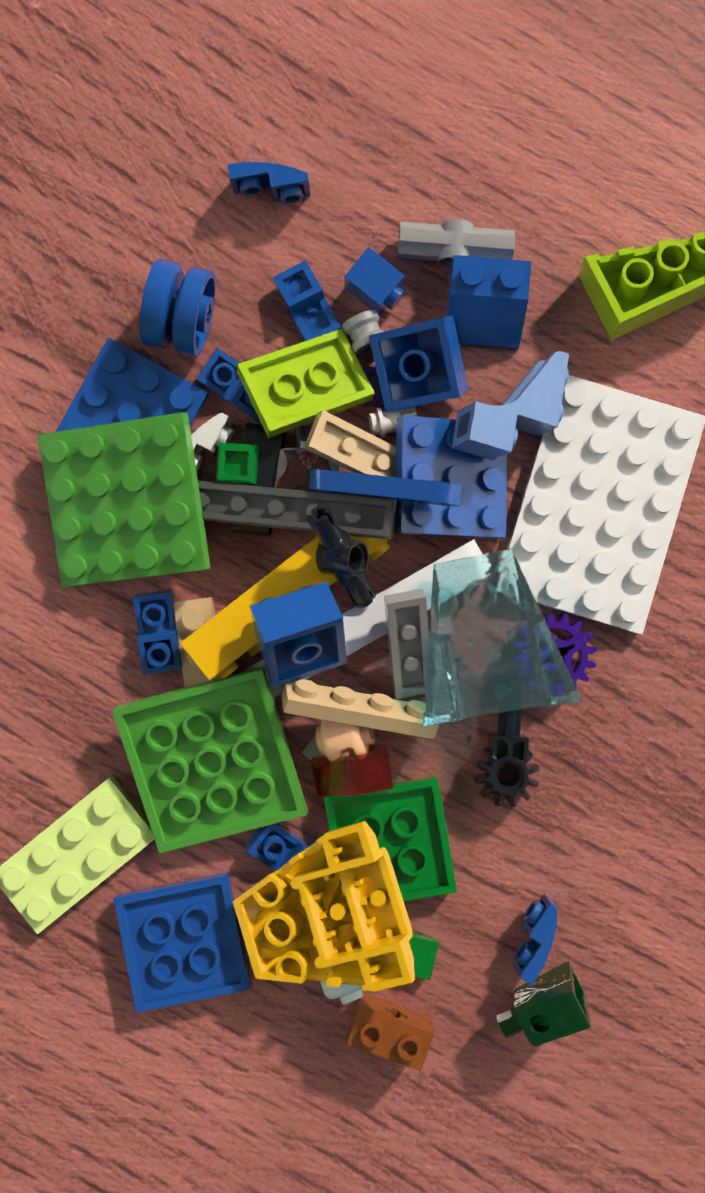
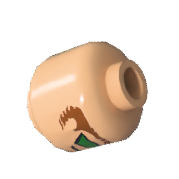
[316,720,375,763]

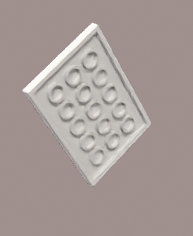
[494,375,705,634]

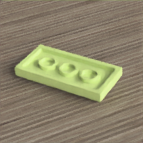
[0,776,154,935]

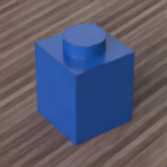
[344,247,405,316]

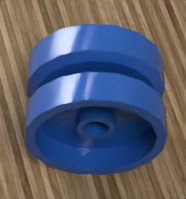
[140,259,216,357]

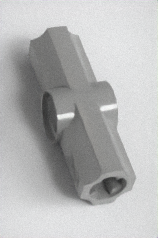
[397,219,515,268]

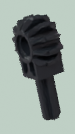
[474,678,540,807]

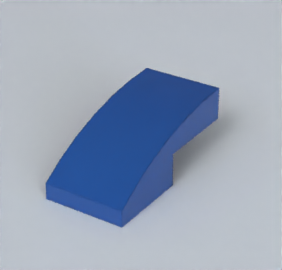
[272,260,342,341]

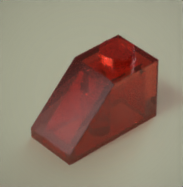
[311,745,394,796]

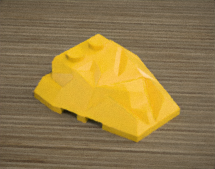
[233,821,415,992]

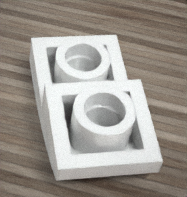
[191,413,234,472]

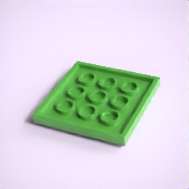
[37,412,211,587]
[112,666,308,854]

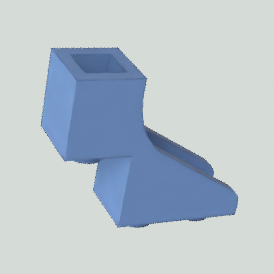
[452,351,569,460]

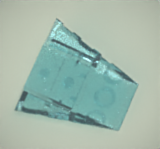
[423,549,582,726]

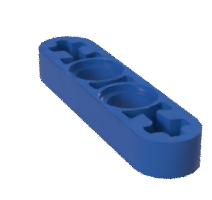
[308,469,462,507]

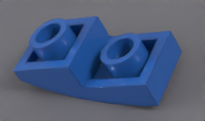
[227,162,310,204]
[195,348,261,424]
[132,589,182,675]
[245,823,309,871]
[514,894,558,986]

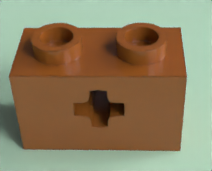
[347,992,434,1071]

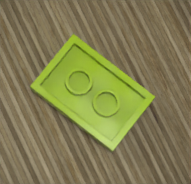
[236,329,375,438]

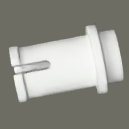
[369,406,417,439]

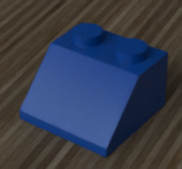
[446,255,532,350]
[369,315,469,412]
[250,582,347,688]

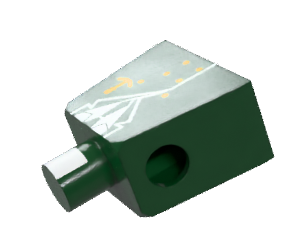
[497,961,591,1046]

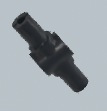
[306,505,376,608]

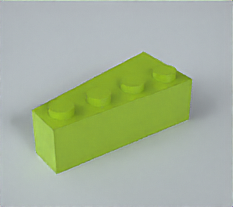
[578,232,705,340]

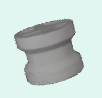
[342,310,384,355]

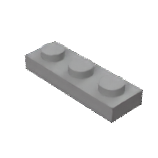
[384,589,433,699]

